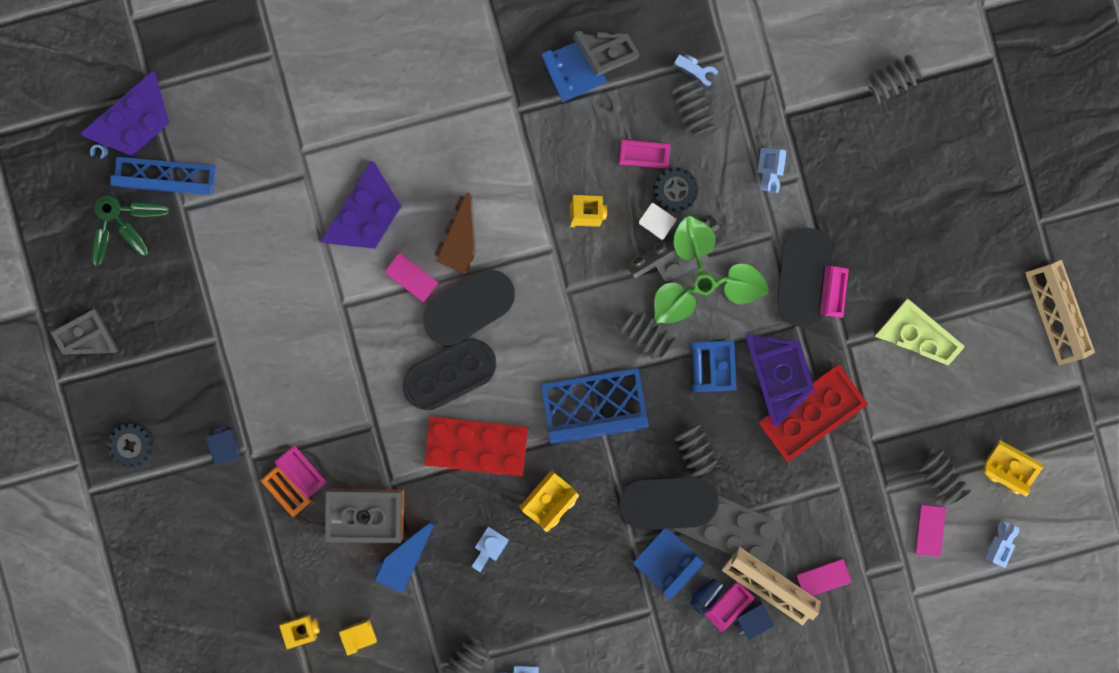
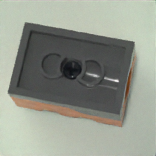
[325,489,404,543]

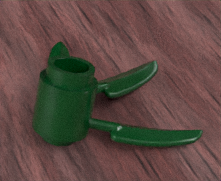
[92,194,170,266]

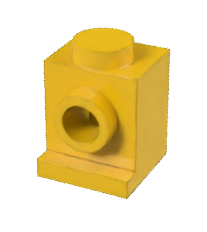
[569,195,607,227]
[279,614,320,649]

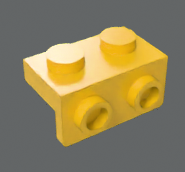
[983,440,1043,497]
[519,470,579,532]

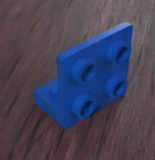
[542,42,607,103]
[634,529,704,600]

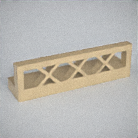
[1025,260,1095,365]
[722,547,821,625]

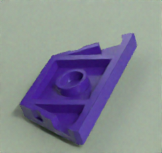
[81,71,170,157]
[321,161,402,249]
[745,334,815,427]

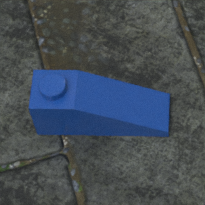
[374,521,435,593]

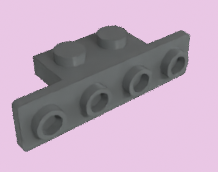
[626,215,720,283]

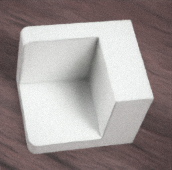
[639,203,677,241]

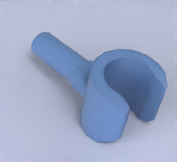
[90,143,108,159]

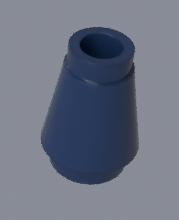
[689,578,724,616]

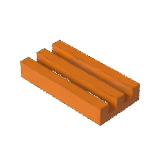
[260,466,312,517]

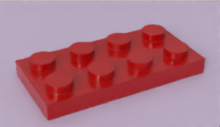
[758,364,868,463]
[424,416,528,476]

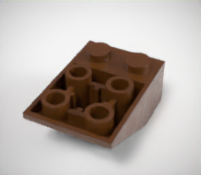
[435,192,476,274]

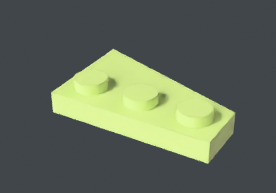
[875,298,965,365]

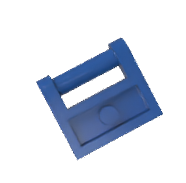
[689,341,736,392]

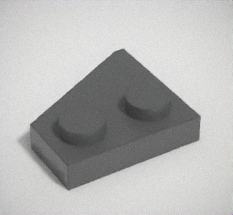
[573,31,640,77]
[51,309,119,354]

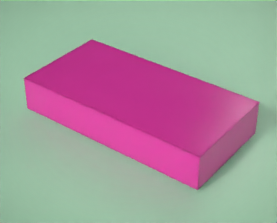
[619,139,671,169]
[385,253,439,302]
[820,266,849,318]
[274,445,327,499]
[915,504,946,557]
[796,558,851,596]
[705,581,755,632]

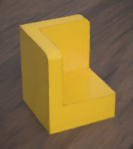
[339,619,377,656]

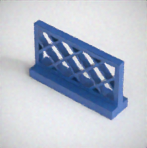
[541,368,649,444]

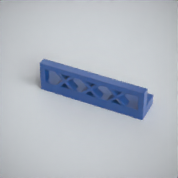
[110,157,216,196]

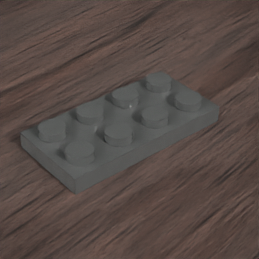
[673,495,783,563]

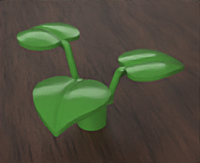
[654,216,769,323]

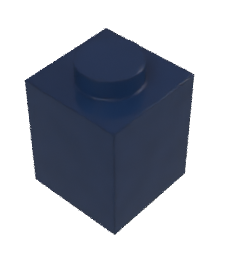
[206,426,242,466]
[734,601,775,640]

